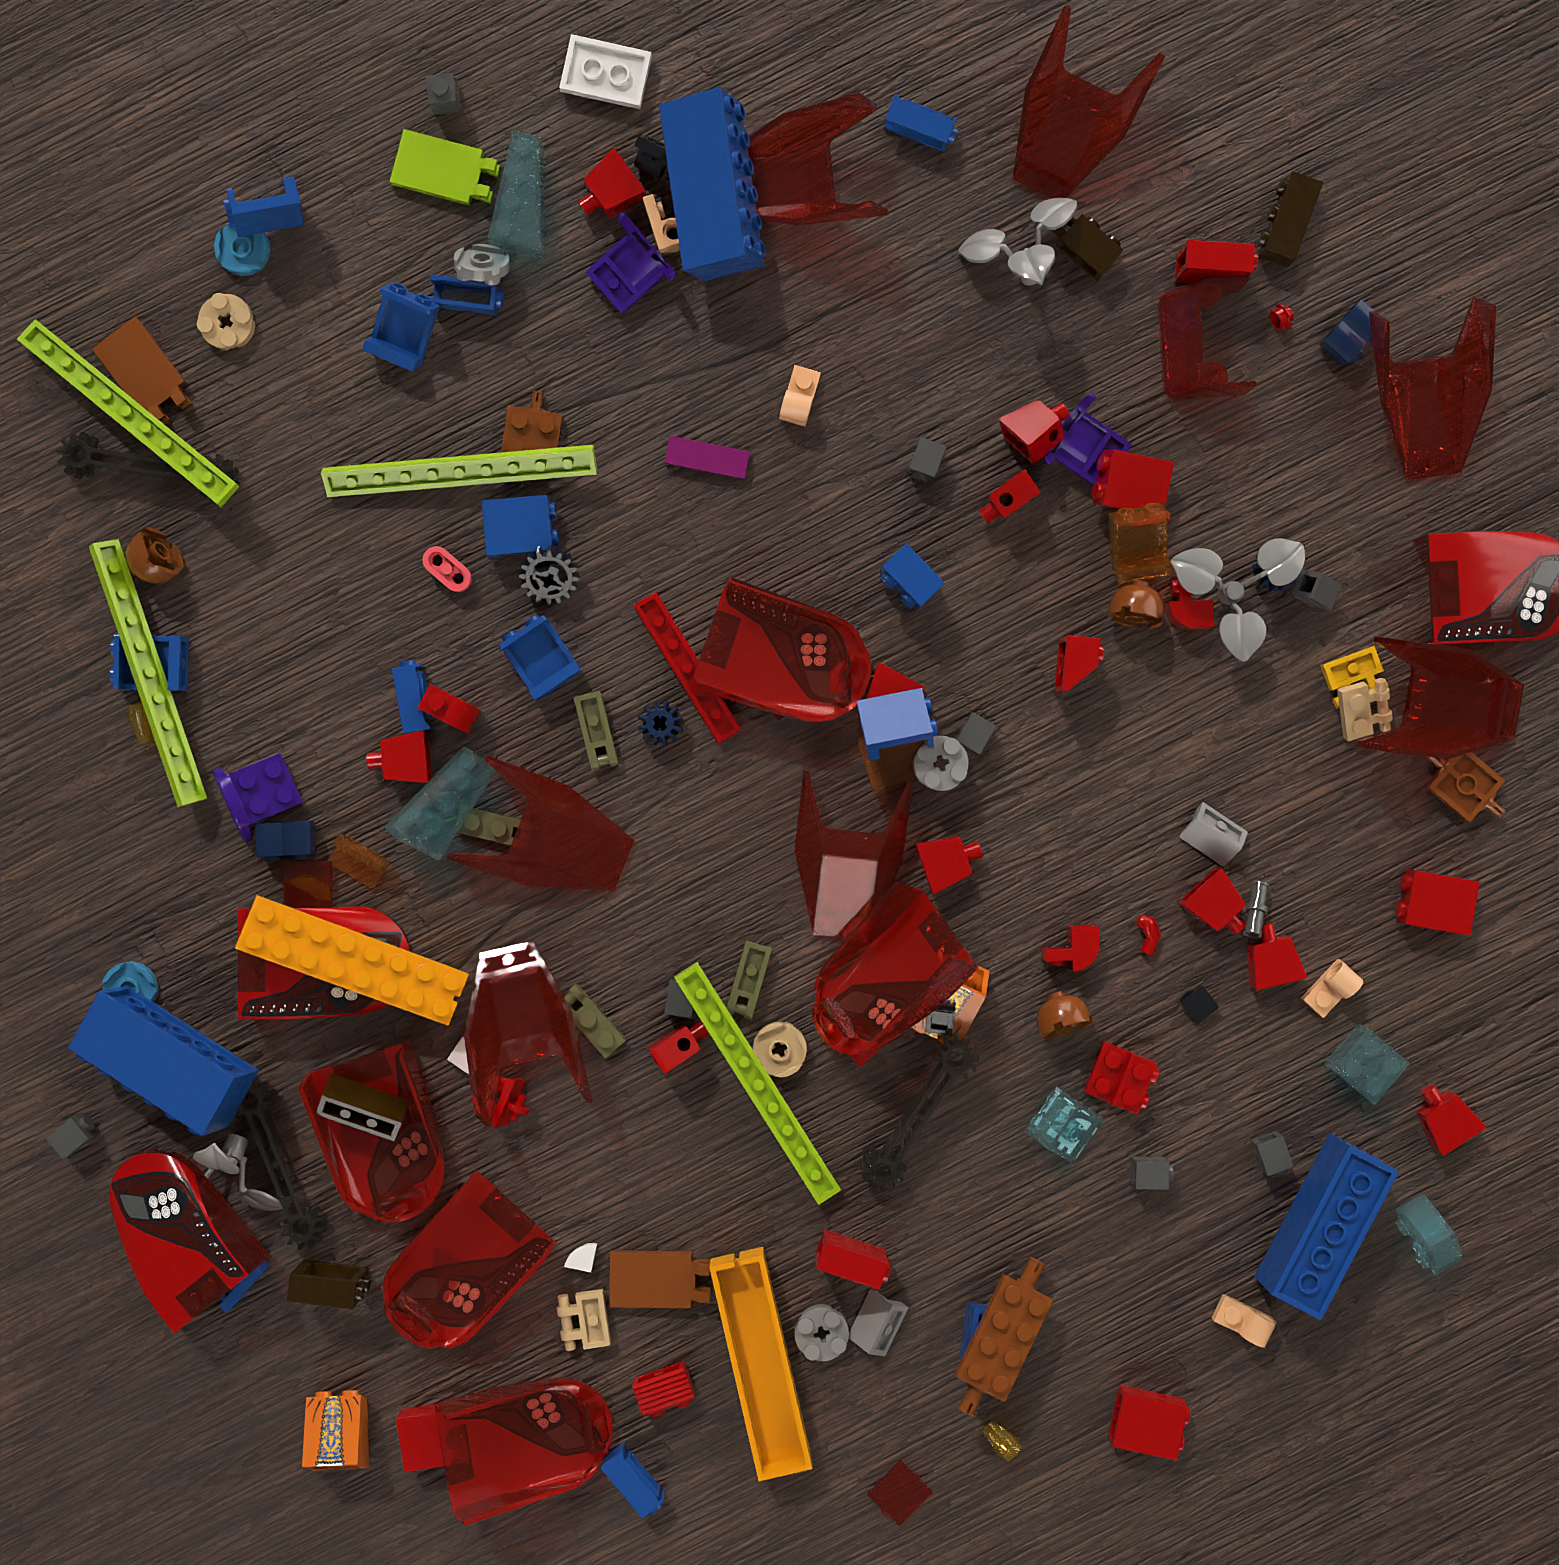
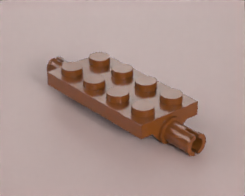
[954,1256,1053,1417]

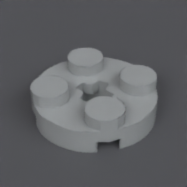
[454,244,510,285]
[912,736,969,791]
[795,1304,849,1361]

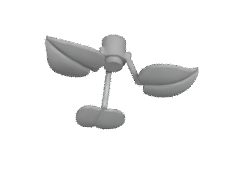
[958,198,1077,285]
[1170,538,1305,662]
[159,1134,289,1211]

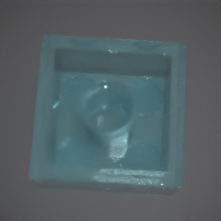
[1323,1024,1410,1105]

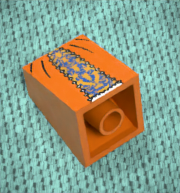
[908,949,989,1048]
[302,1390,370,1471]

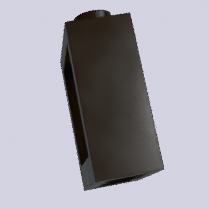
[287,1259,371,1310]

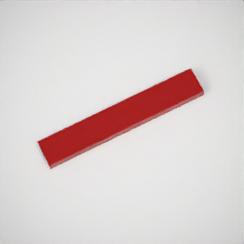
[633,591,742,744]

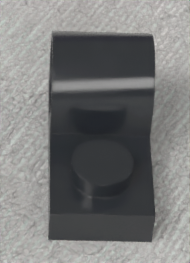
[634,135,668,179]

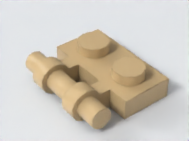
[1337,678,1393,741]
[556,1289,611,1351]

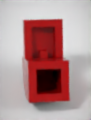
[1164,575,1214,630]
[418,684,481,735]
[1041,924,1100,971]

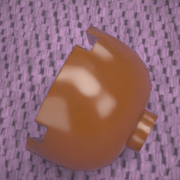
[126,527,184,584]
[1107,581,1164,628]
[1036,991,1094,1039]

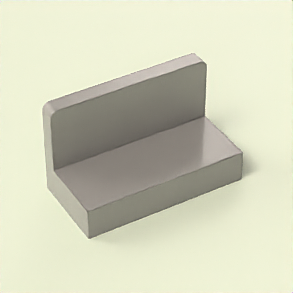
[1180,802,1248,866]
[849,1289,909,1356]

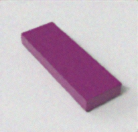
[665,436,750,480]

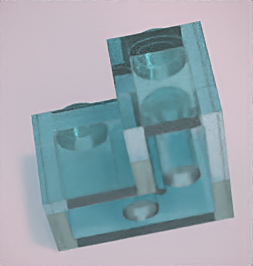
[1396,1193,1463,1276]

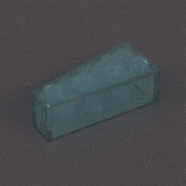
[487,131,545,260]
[384,746,498,861]

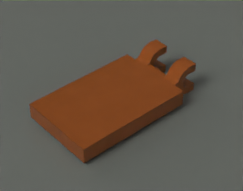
[92,316,193,425]
[610,1250,711,1308]

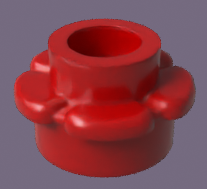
[1269,304,1294,331]

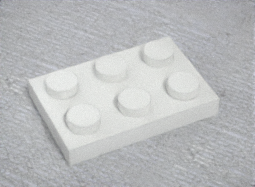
[559,34,652,109]

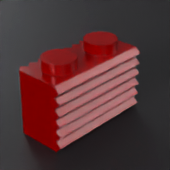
[632,1361,696,1417]

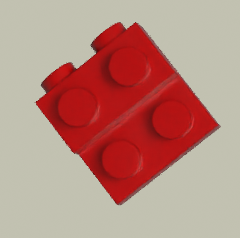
[1083,1041,1159,1114]

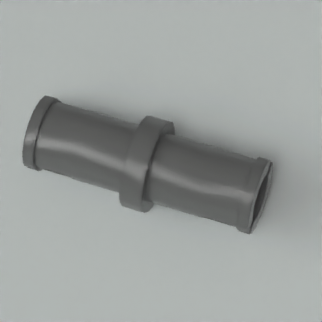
[1244,881,1269,938]

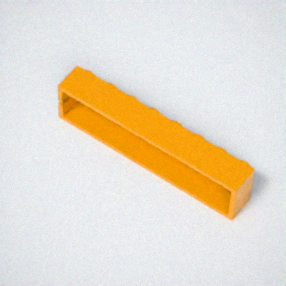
[235,895,469,1026]
[709,1247,812,1481]

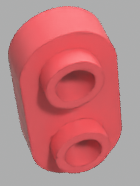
[423,546,472,592]

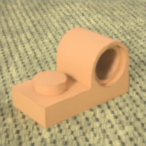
[643,194,680,257]
[779,365,821,427]
[1301,959,1363,1018]
[1212,1294,1276,1348]

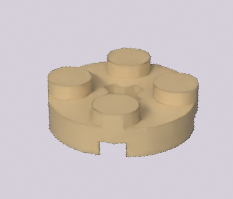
[197,293,255,350]
[753,1022,807,1077]

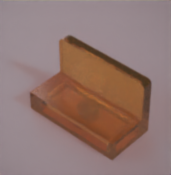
[328,834,391,889]

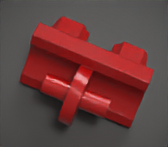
[482,1076,530,1128]

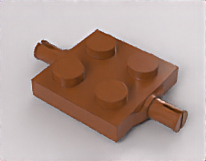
[501,391,563,485]
[1425,746,1505,822]

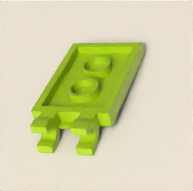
[389,129,501,206]

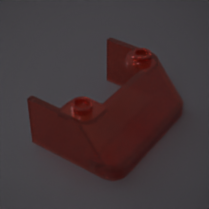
[1157,275,1256,400]

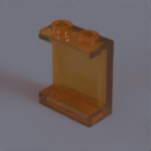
[1109,503,1173,584]
[856,737,939,791]

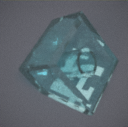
[1025,1087,1104,1163]

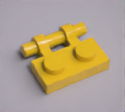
[1320,646,1388,708]

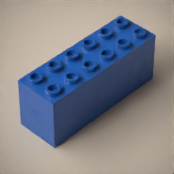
[659,87,766,281]
[68,986,259,1136]
[1254,1133,1399,1320]

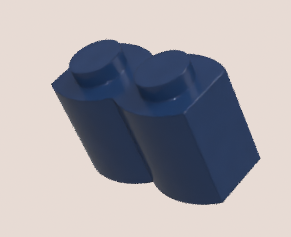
[1319,300,1385,366]
[254,820,316,862]

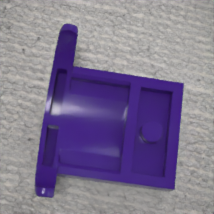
[585,213,676,315]
[1044,393,1132,486]
[212,753,303,843]

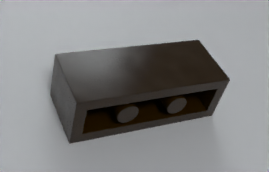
[1257,171,1324,267]
[316,1073,410,1141]

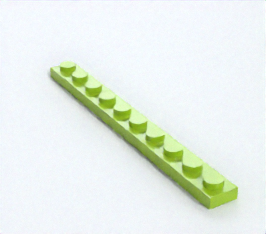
[17,319,239,507]
[321,445,598,497]
[89,539,207,808]
[674,962,841,1205]

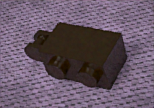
[1051,214,1123,282]

